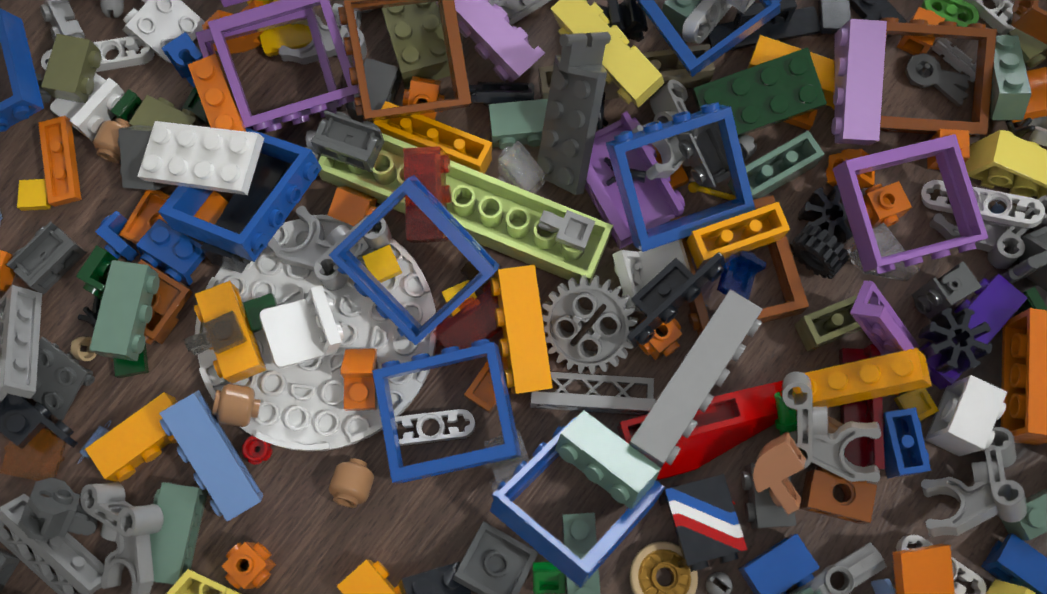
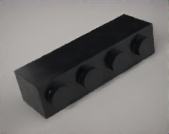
[201,153,291,273]

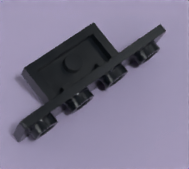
[708,0,821,51]
[627,252,725,348]
[0,394,78,449]

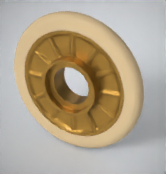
[629,541,698,594]

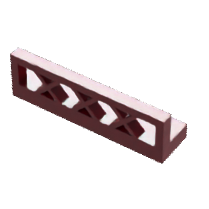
[839,344,885,470]

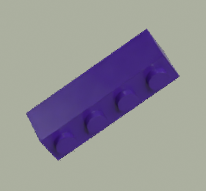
[919,274,1027,390]

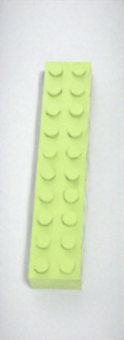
[318,133,613,284]

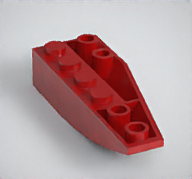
[617,380,797,481]

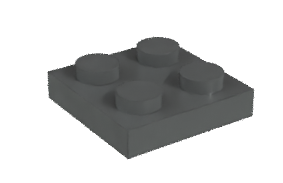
[452,521,538,594]

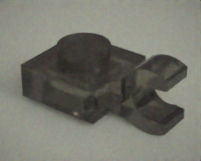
[184,311,247,355]

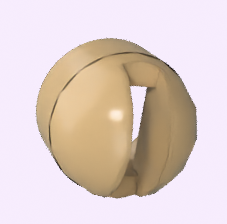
[70,336,97,361]

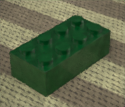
[692,47,827,137]

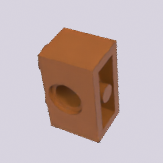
[800,466,877,524]

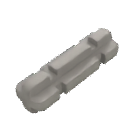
[932,38,976,82]

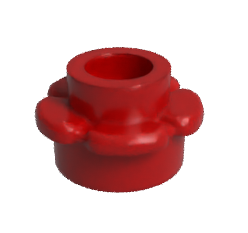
[242,435,273,465]

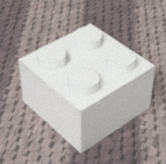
[925,375,1007,457]

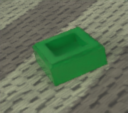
[533,562,565,594]

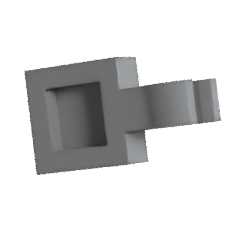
[538,210,595,252]

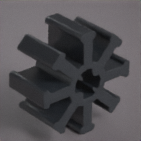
[596,0,648,42]
[797,185,853,245]
[918,308,993,374]

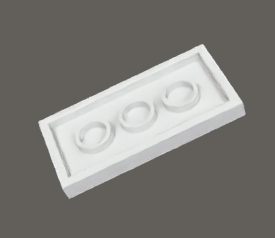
[137,121,264,195]

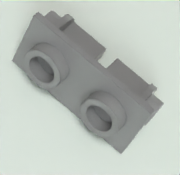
[40,0,85,41]

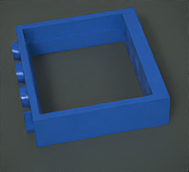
[636,0,782,77]
[0,8,44,132]
[606,102,755,252]
[158,128,322,262]
[329,175,500,346]
[372,339,522,484]
[490,417,665,588]

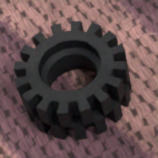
[790,224,849,279]

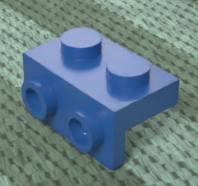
[136,219,206,286]

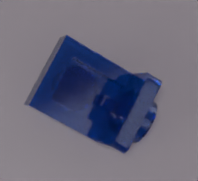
[717,250,766,300]

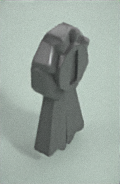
[904,53,970,107]

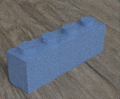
[160,390,264,522]

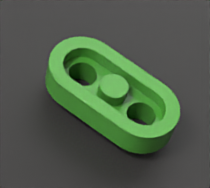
[921,0,979,27]

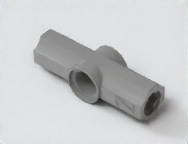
[788,542,887,594]

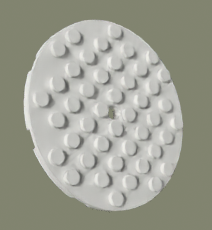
[195,215,437,451]

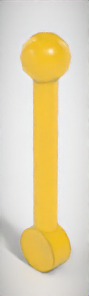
[688,182,736,200]

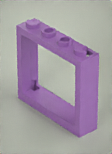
[208,0,358,131]
[195,7,342,133]
[833,134,988,274]

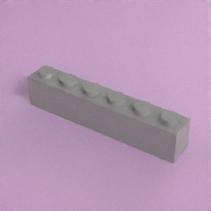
[629,289,763,468]

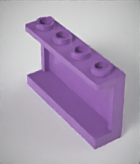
[585,111,685,249]

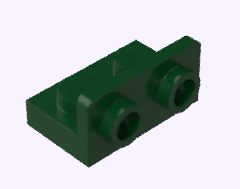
[76,245,119,300]

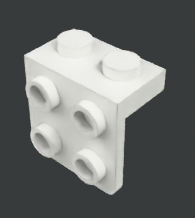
[123,0,205,63]
[50,73,125,141]
[612,239,691,311]
[259,285,343,368]

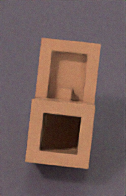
[753,432,806,515]

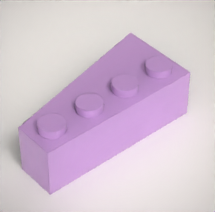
[436,0,545,83]
[831,19,887,145]

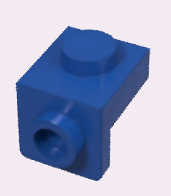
[95,211,139,262]

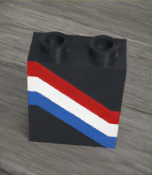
[659,474,747,572]

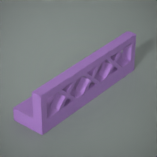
[850,281,931,374]

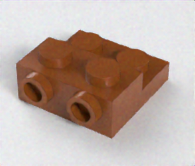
[138,259,193,345]

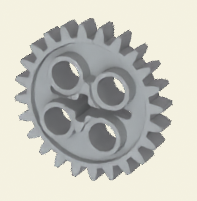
[542,275,639,374]

